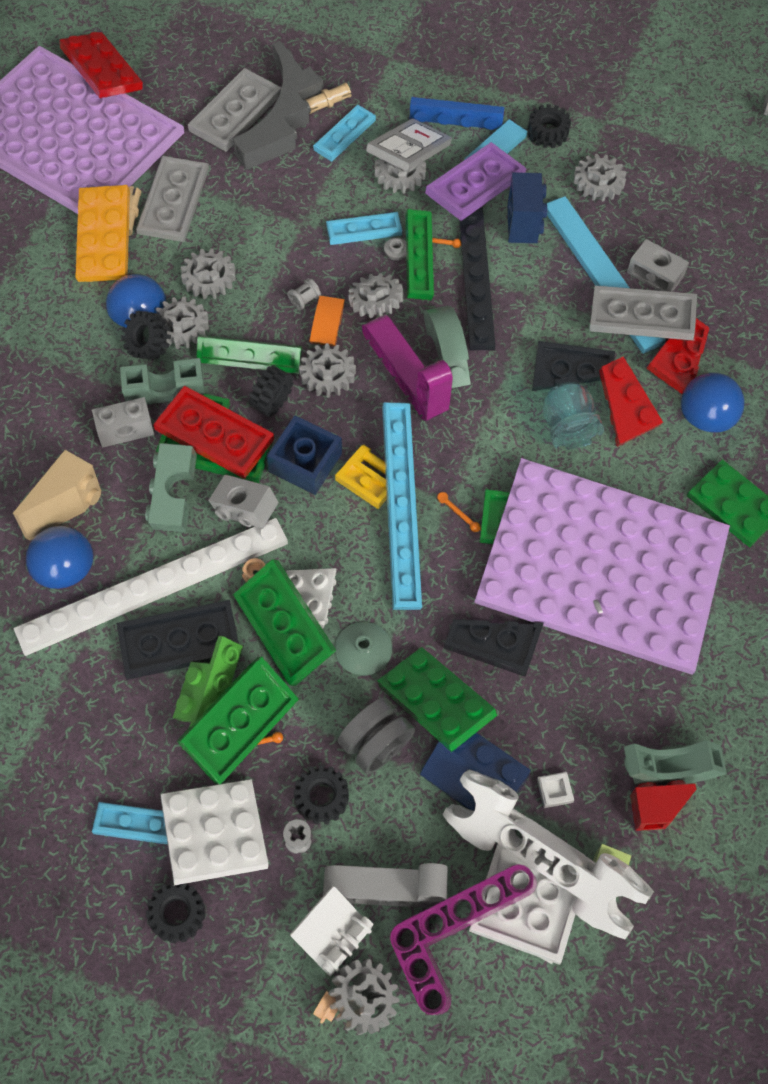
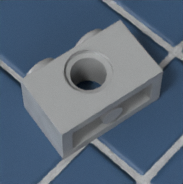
[627,239,689,292]
[92,397,154,448]
[209,475,279,529]

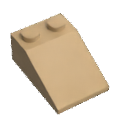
[13,450,101,540]

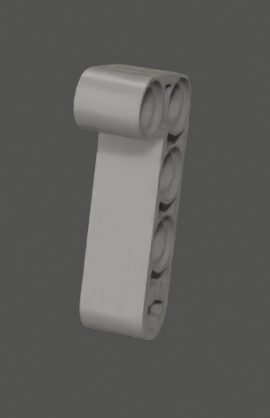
[323,863,448,908]

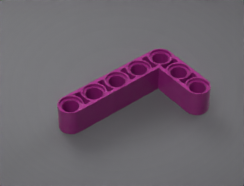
[362,314,453,421]
[390,864,537,1015]

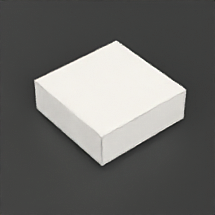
[537,772,574,808]

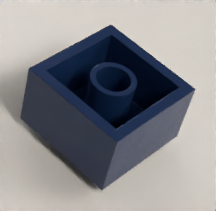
[507,172,547,243]
[267,415,342,495]

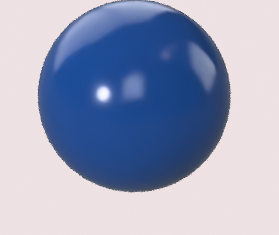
[106,274,167,328]
[681,372,745,432]
[26,526,93,589]

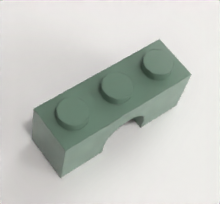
[120,358,205,404]
[145,443,197,533]

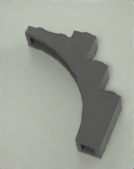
[233,41,324,170]

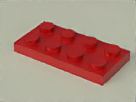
[60,32,143,98]
[153,385,274,479]

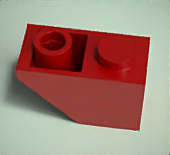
[630,780,696,831]

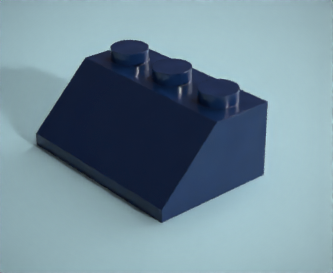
[420,732,531,811]

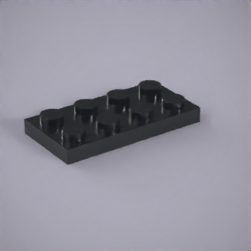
[116,600,241,680]

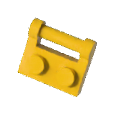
[335,445,387,509]

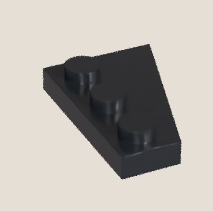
[532,341,615,391]
[444,619,544,677]

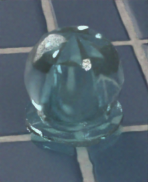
[542,382,605,450]

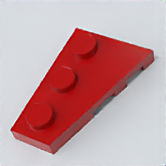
[646,318,709,394]
[599,356,663,447]

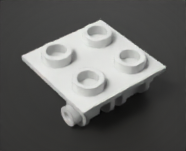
[286,568,337,628]
[290,886,373,976]

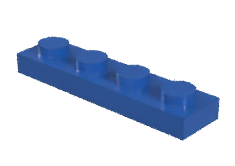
[410,97,504,130]

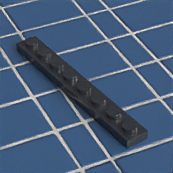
[458,206,496,351]

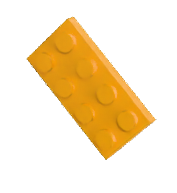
[76,185,130,282]

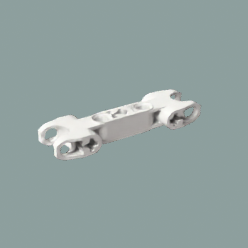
[443,770,654,939]

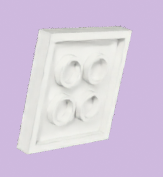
[161,779,268,885]
[469,844,577,965]

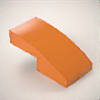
[310,296,345,347]

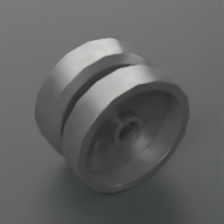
[338,697,415,774]

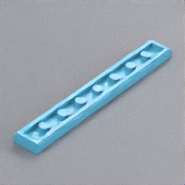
[547,196,666,354]
[382,402,422,610]

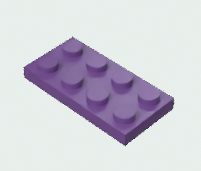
[425,142,527,221]

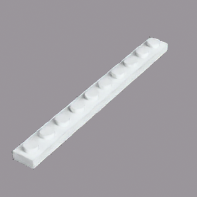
[14,518,288,656]

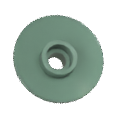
[335,622,392,676]

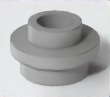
[384,238,406,261]

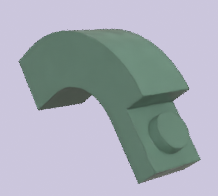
[423,305,471,388]
[624,740,727,786]

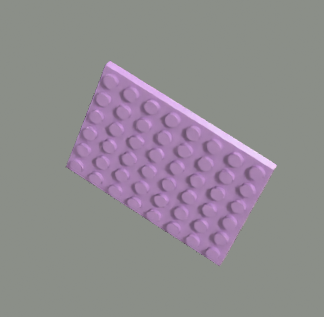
[0,46,184,214]
[474,458,730,675]

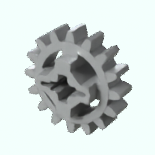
[573,154,626,202]
[375,158,426,194]
[181,248,236,299]
[348,273,404,318]
[156,297,209,349]
[299,343,356,398]
[328,959,400,1035]

